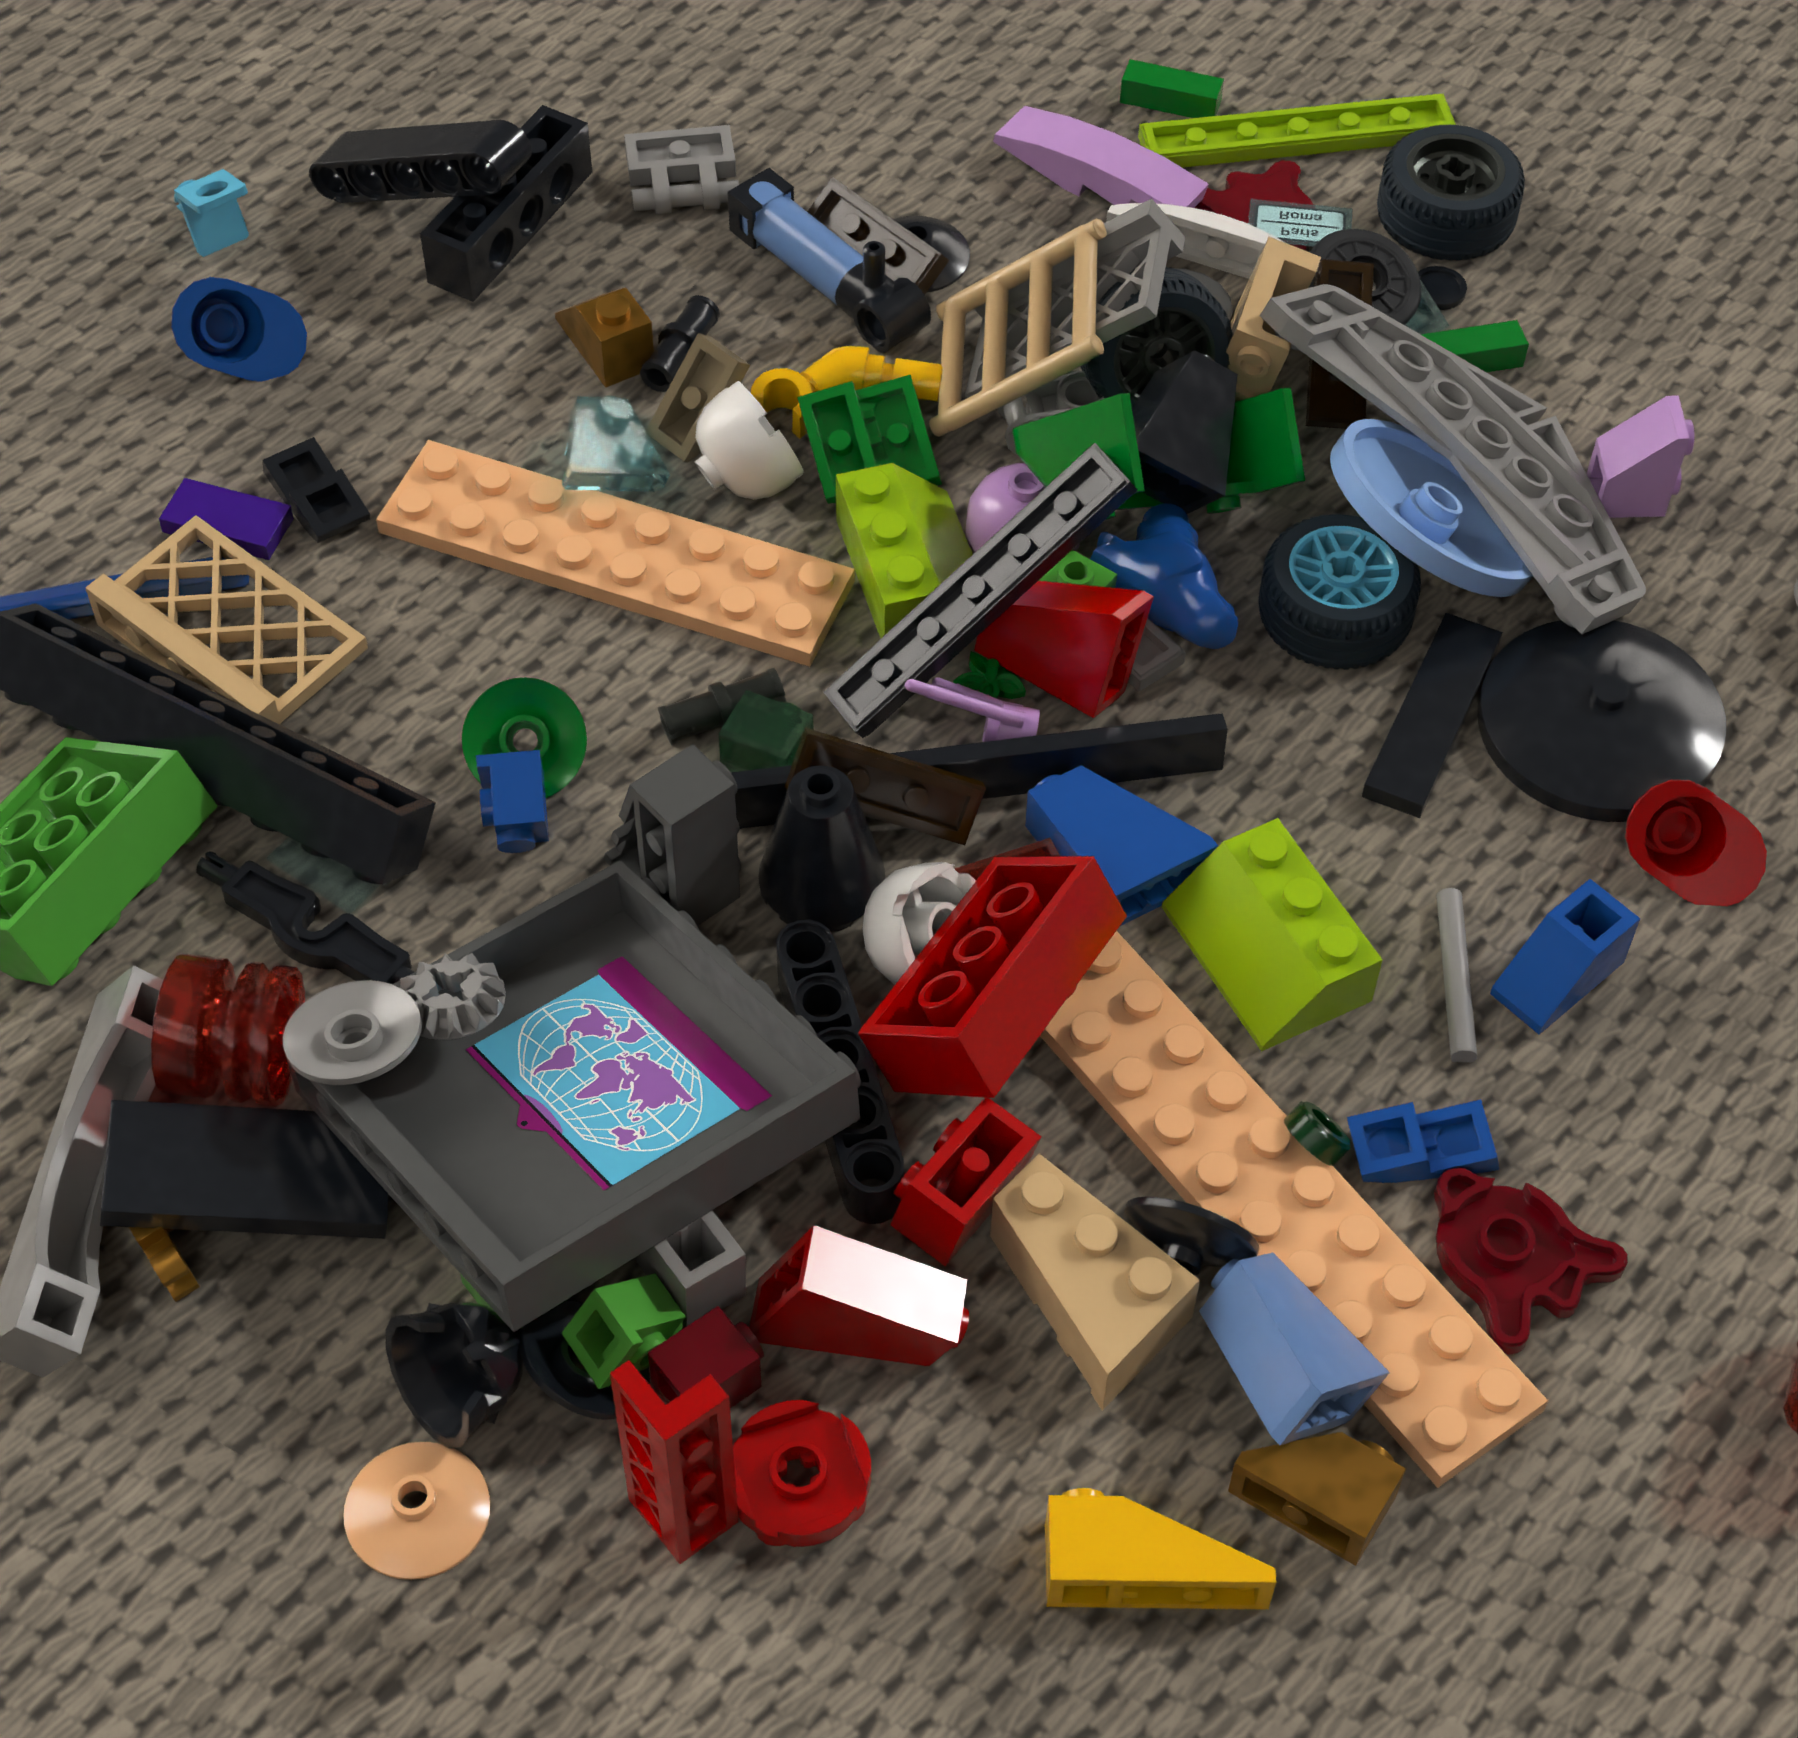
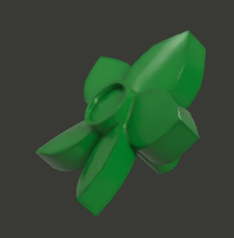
[953,651,1026,699]

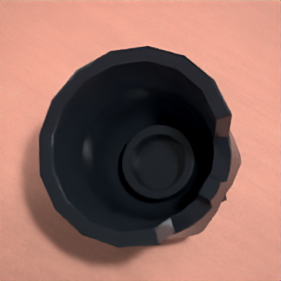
[385,1302,523,1448]

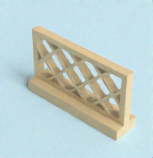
[85,515,368,725]

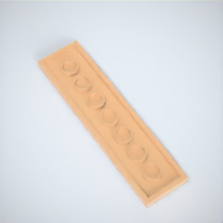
[376,440,855,667]

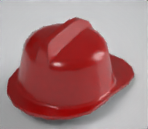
[1625,780,1767,906]

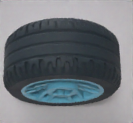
[1258,514,1421,670]

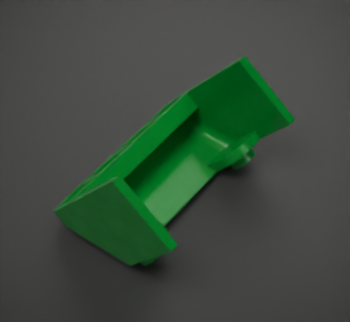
[1012,388,1305,520]

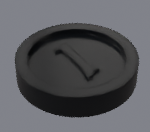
[1418,266,1467,310]

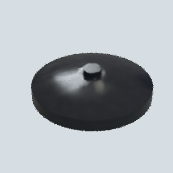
[1477,620,1727,822]

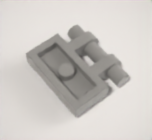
[624,125,739,215]

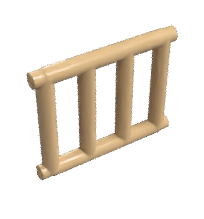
[929,218,1106,437]

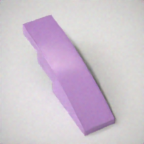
[993,106,1209,208]

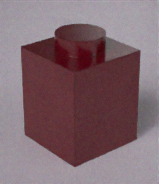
[648,1306,764,1408]

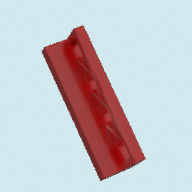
[610,1360,739,1564]

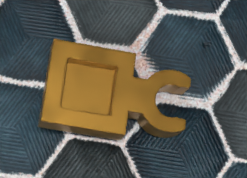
[129,1227,200,1302]

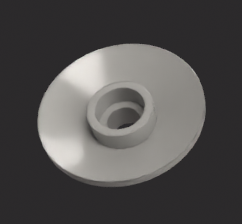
[283,980,422,1085]

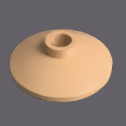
[344,1442,490,1580]

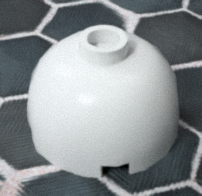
[695,381,804,500]
[862,862,976,985]

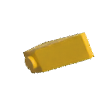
[1045,1488,1276,1610]

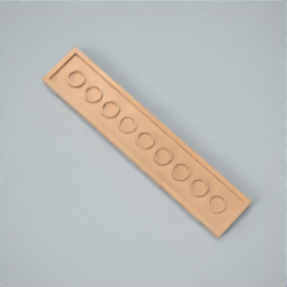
[1040,931,1548,1488]

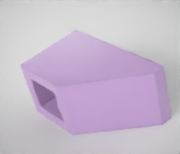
[1587,396,1694,518]

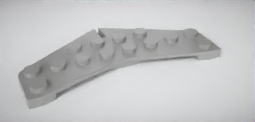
[1260,284,1646,634]

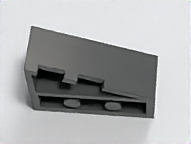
[603,744,741,926]

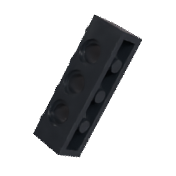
[420,105,592,302]

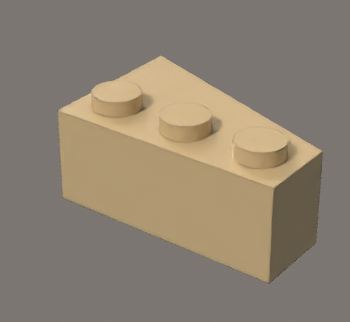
[990,1154,1200,1411]

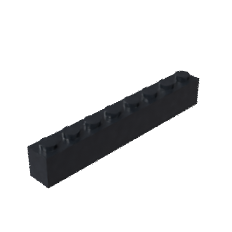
[0,603,436,885]

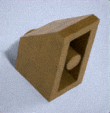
[555,287,654,388]
[1228,1432,1406,1566]

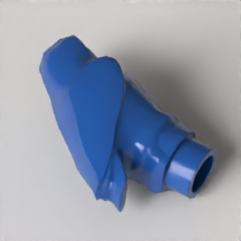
[1090,504,1239,649]

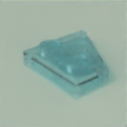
[562,396,670,492]

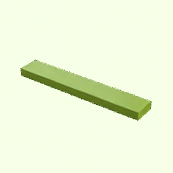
[1138,94,1456,168]

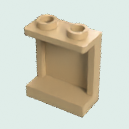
[1226,237,1321,402]

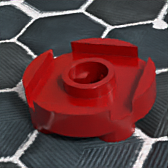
[733,1400,871,1547]

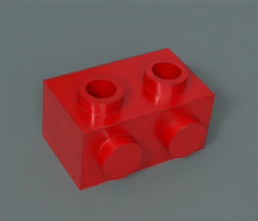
[890,1098,1042,1266]

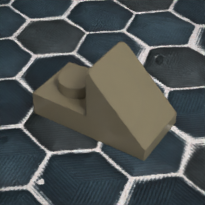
[645,333,750,462]

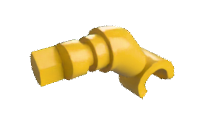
[751,346,943,439]

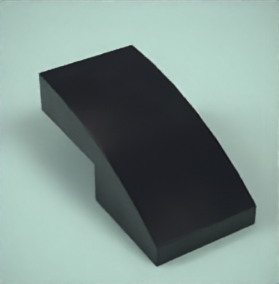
[262,437,370,543]

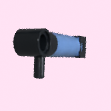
[728,168,931,353]

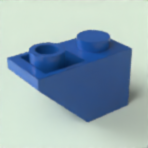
[1490,879,1640,1035]

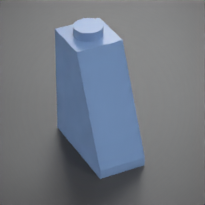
[1199,1253,1390,1445]

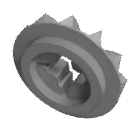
[400,953,506,1040]

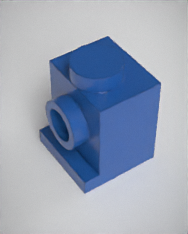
[476,750,549,853]

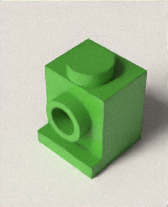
[562,1273,686,1389]

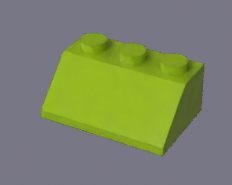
[836,463,973,639]
[1161,818,1383,1051]

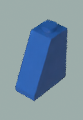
[1025,765,1218,926]

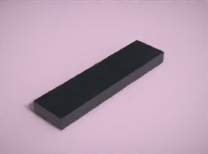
[1362,613,1503,818]

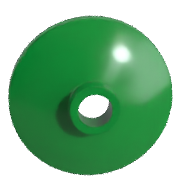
[462,677,587,798]

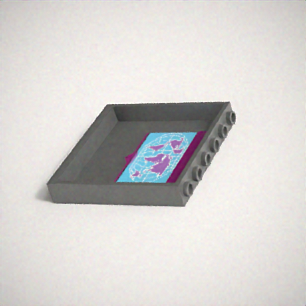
[286,860,861,1332]

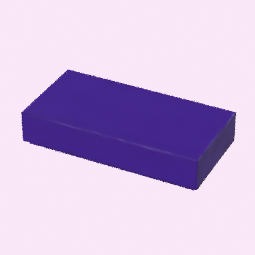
[159,478,294,560]

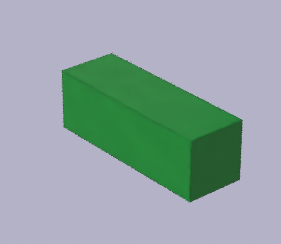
[1120,59,1224,118]
[1420,320,1529,372]

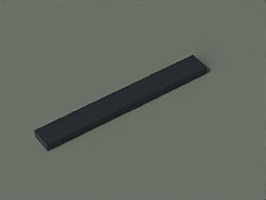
[731,713,1228,829]

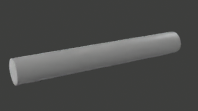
[1436,888,1477,1062]

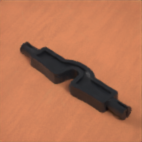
[196,851,415,984]

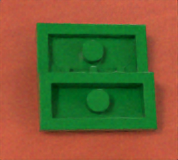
[797,375,942,504]

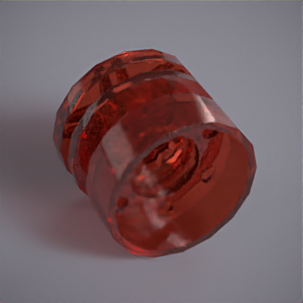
[151,953,305,1107]

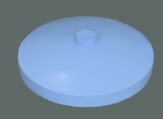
[1330,419,1533,597]

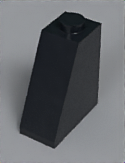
[1132,350,1238,514]

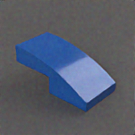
[1347,1099,1499,1183]

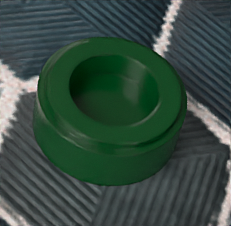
[1284,1101,1351,1166]

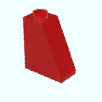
[974,581,1154,718]
[749,1225,969,1366]

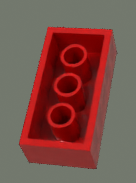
[858,856,1127,1098]

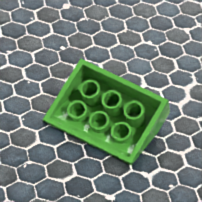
[0,737,218,986]

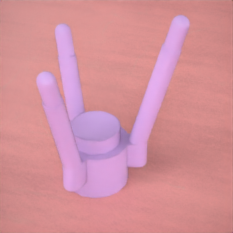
[905,677,1040,742]

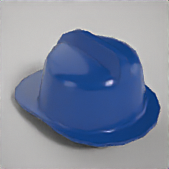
[171,277,307,382]

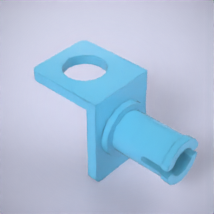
[174,169,249,257]

